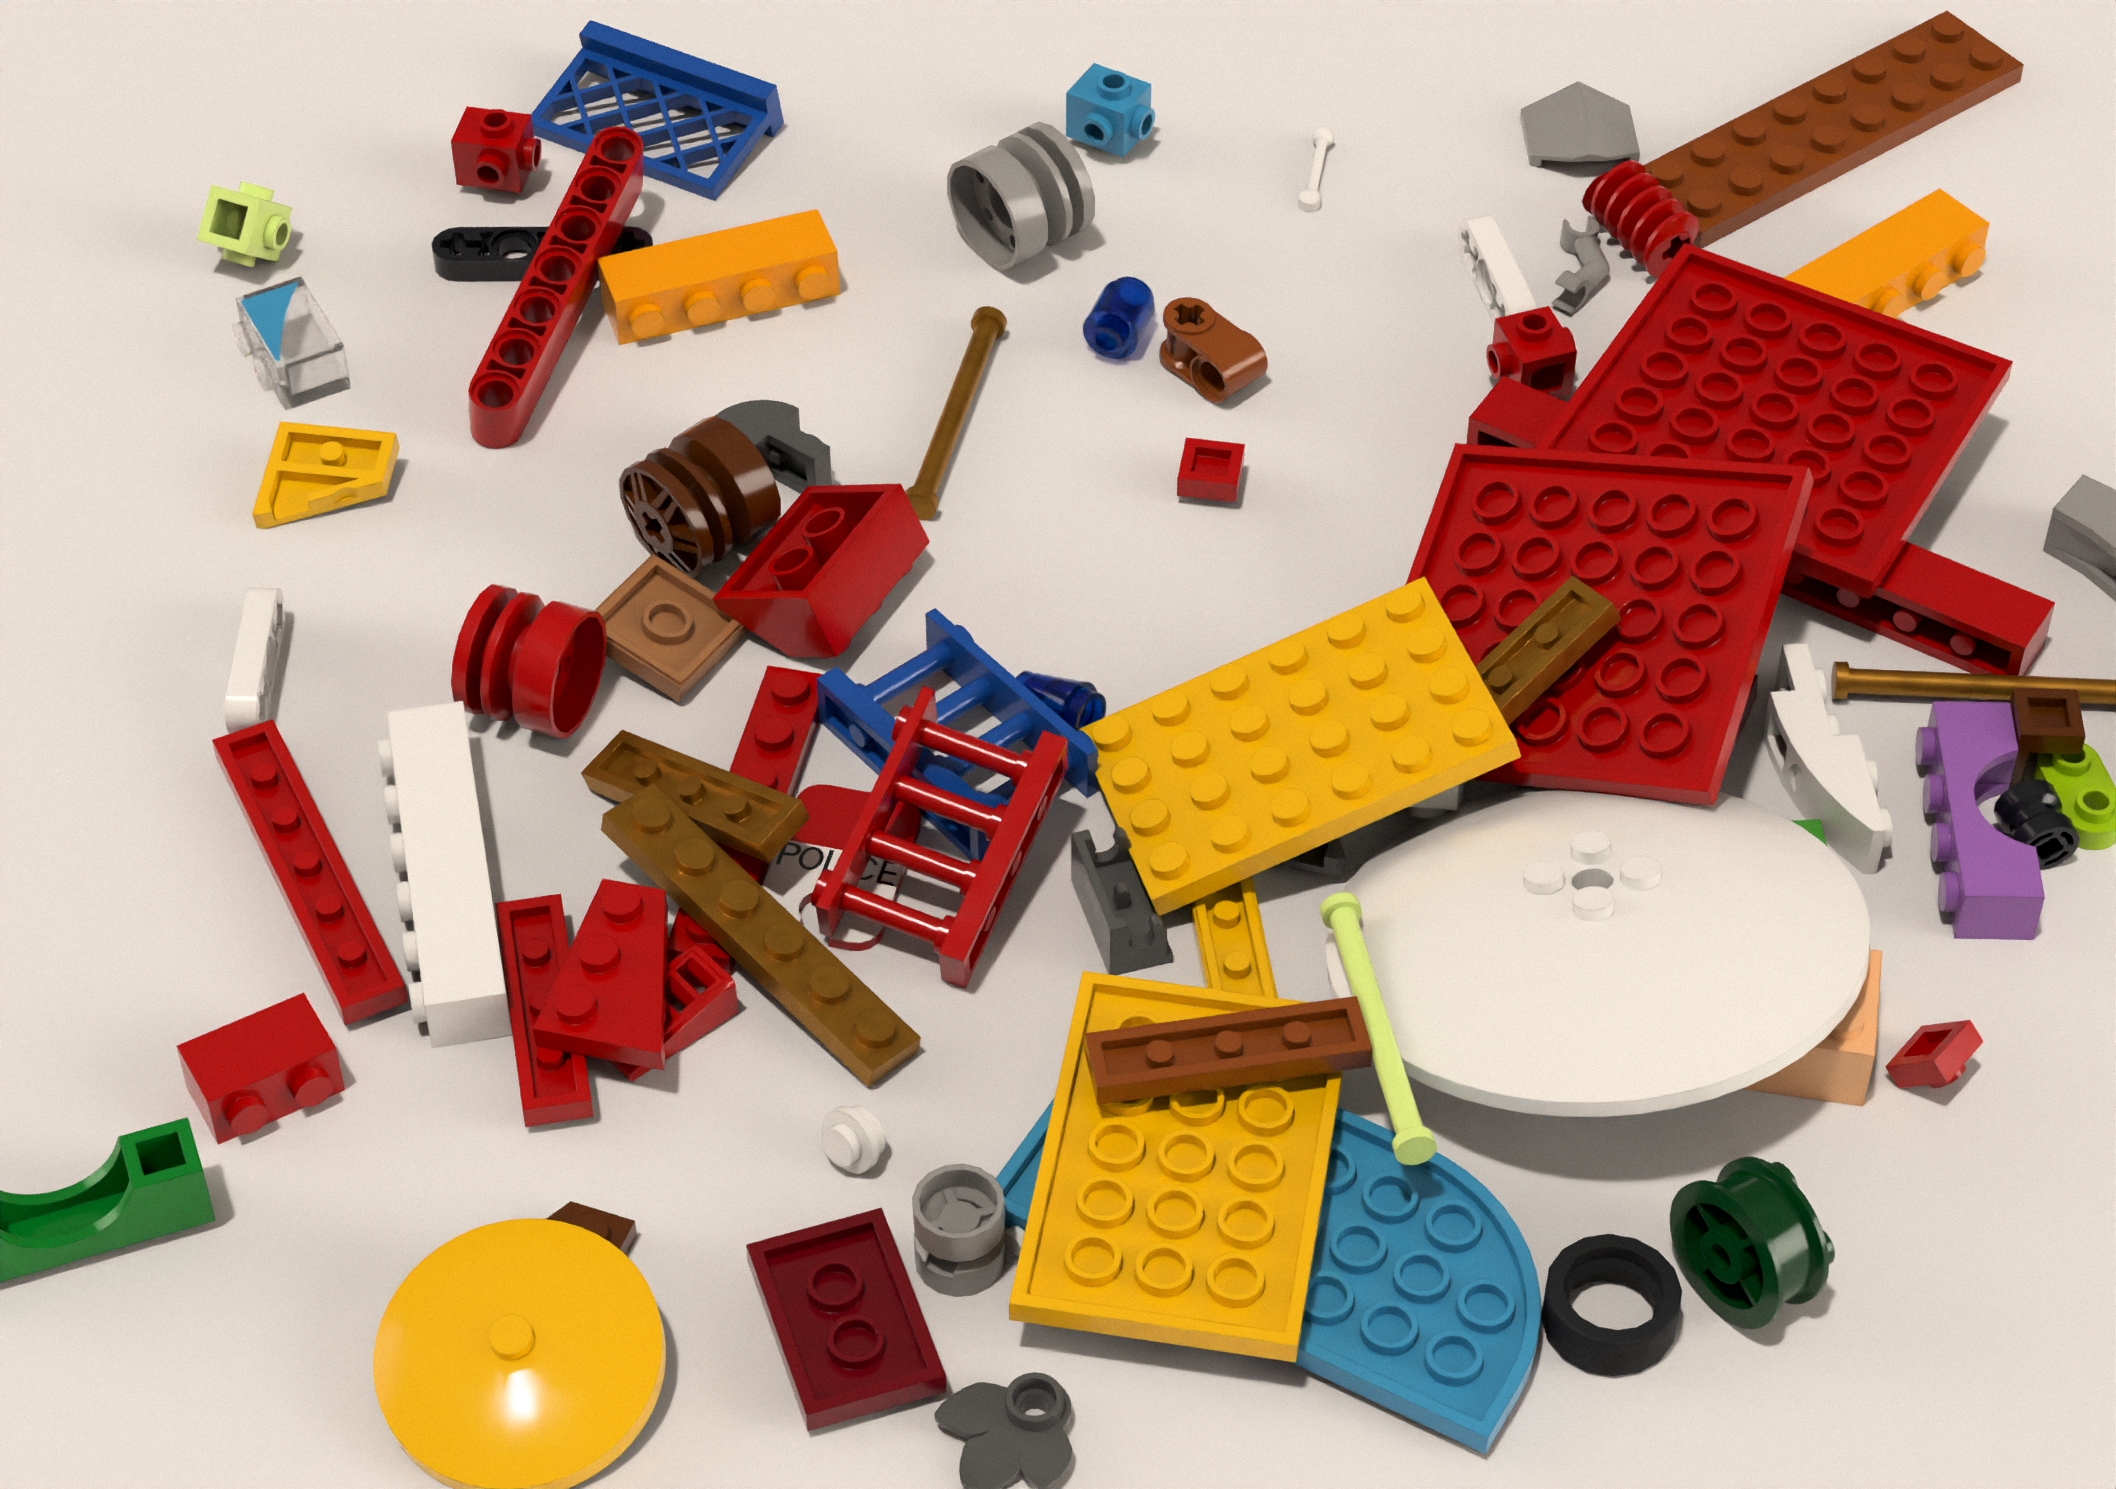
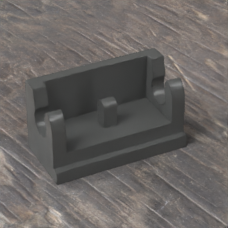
[1071,827,1173,975]

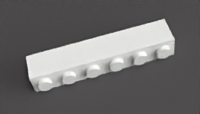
[377,701,513,1048]

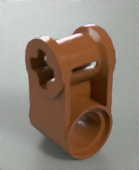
[1159,297,1268,403]

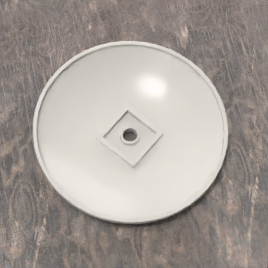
[1325,786,1870,1117]

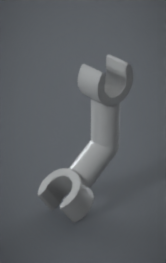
[1551,216,1610,314]

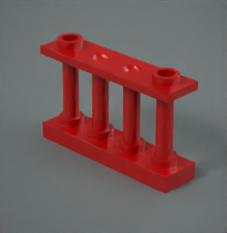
[811,686,1068,989]

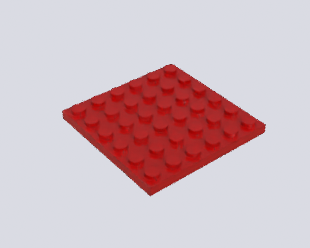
[1534,243,2013,600]
[1405,443,1814,806]

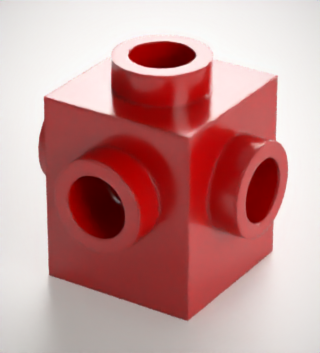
[451,106,542,193]
[1486,306,1577,398]

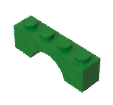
[0,1117,216,1282]

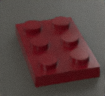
[746,1208,947,1432]

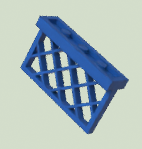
[531,20,784,201]

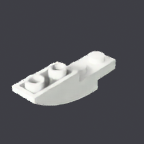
[1762,643,1893,874]

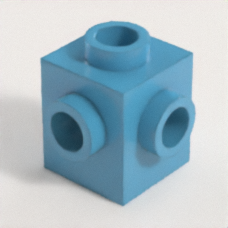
[1066,63,1155,157]

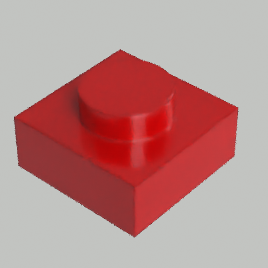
[1177,437,1245,502]
[1885,1020,1984,1088]

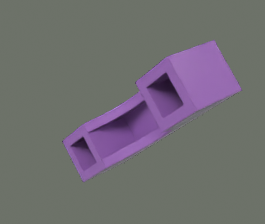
[1915,701,2045,940]

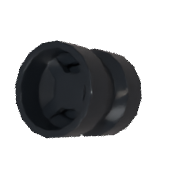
[1994,779,2080,870]

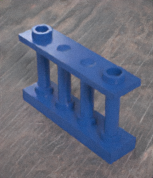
[816,608,1099,861]

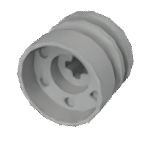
[947,121,1095,270]

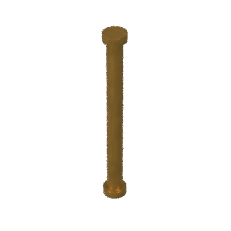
[905,306,1007,520]
[1831,661,2116,705]

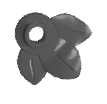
[934,1372,1072,1489]

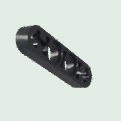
[431,226,653,282]

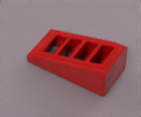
[609,944,738,1082]

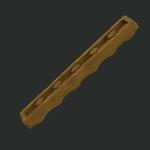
[601,783,921,1087]

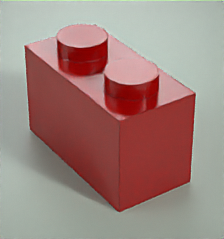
[176,992,345,1145]

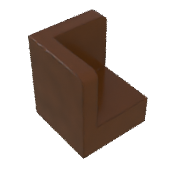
[2009,688,2086,784]

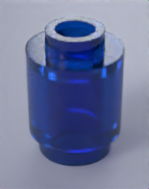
[1083,276,1155,359]

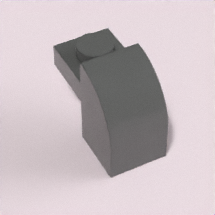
[715,400,832,494]

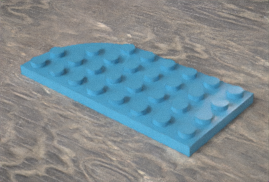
[995,1099,1541,1454]

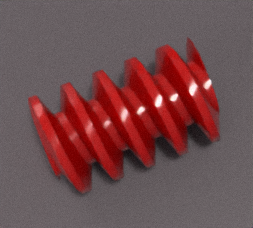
[1581,160,1699,278]

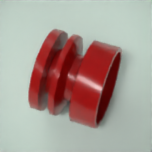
[451,584,607,738]

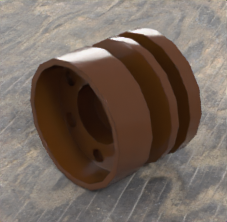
[619,416,781,577]

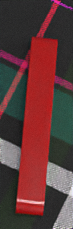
[468,126,643,449]

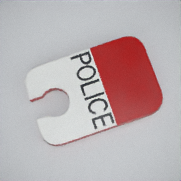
[763,784,921,951]

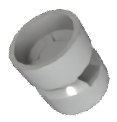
[912,1164,1006,1297]

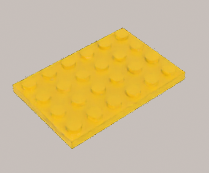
[1077,576,1521,916]
[1009,971,1344,1363]

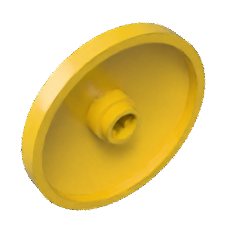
[373,1218,666,1489]

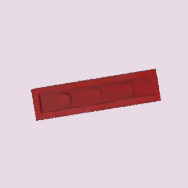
[495,894,594,1127]

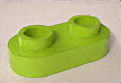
[2033,743,2116,850]

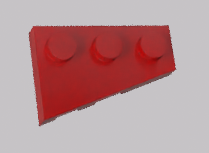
[532,878,668,1071]

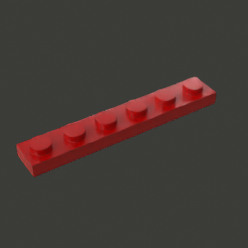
[667,665,823,976]
[212,719,408,1025]

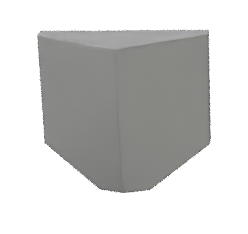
[1520,81,1640,166]

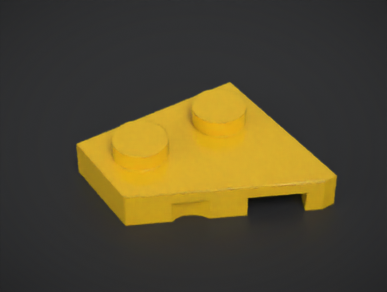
[252,421,400,529]

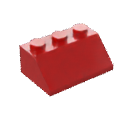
[712,484,930,659]

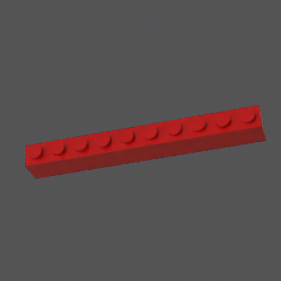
[1466,376,2055,676]

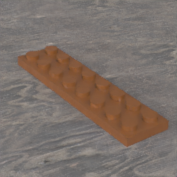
[1643,11,2024,249]

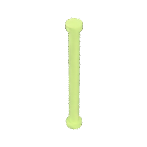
[1320,892,1437,1165]

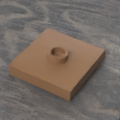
[595,554,750,702]

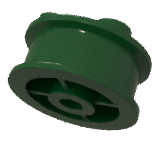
[1670,1156,1835,1329]

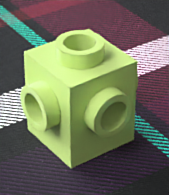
[197,181,292,267]

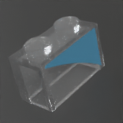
[232,276,351,411]

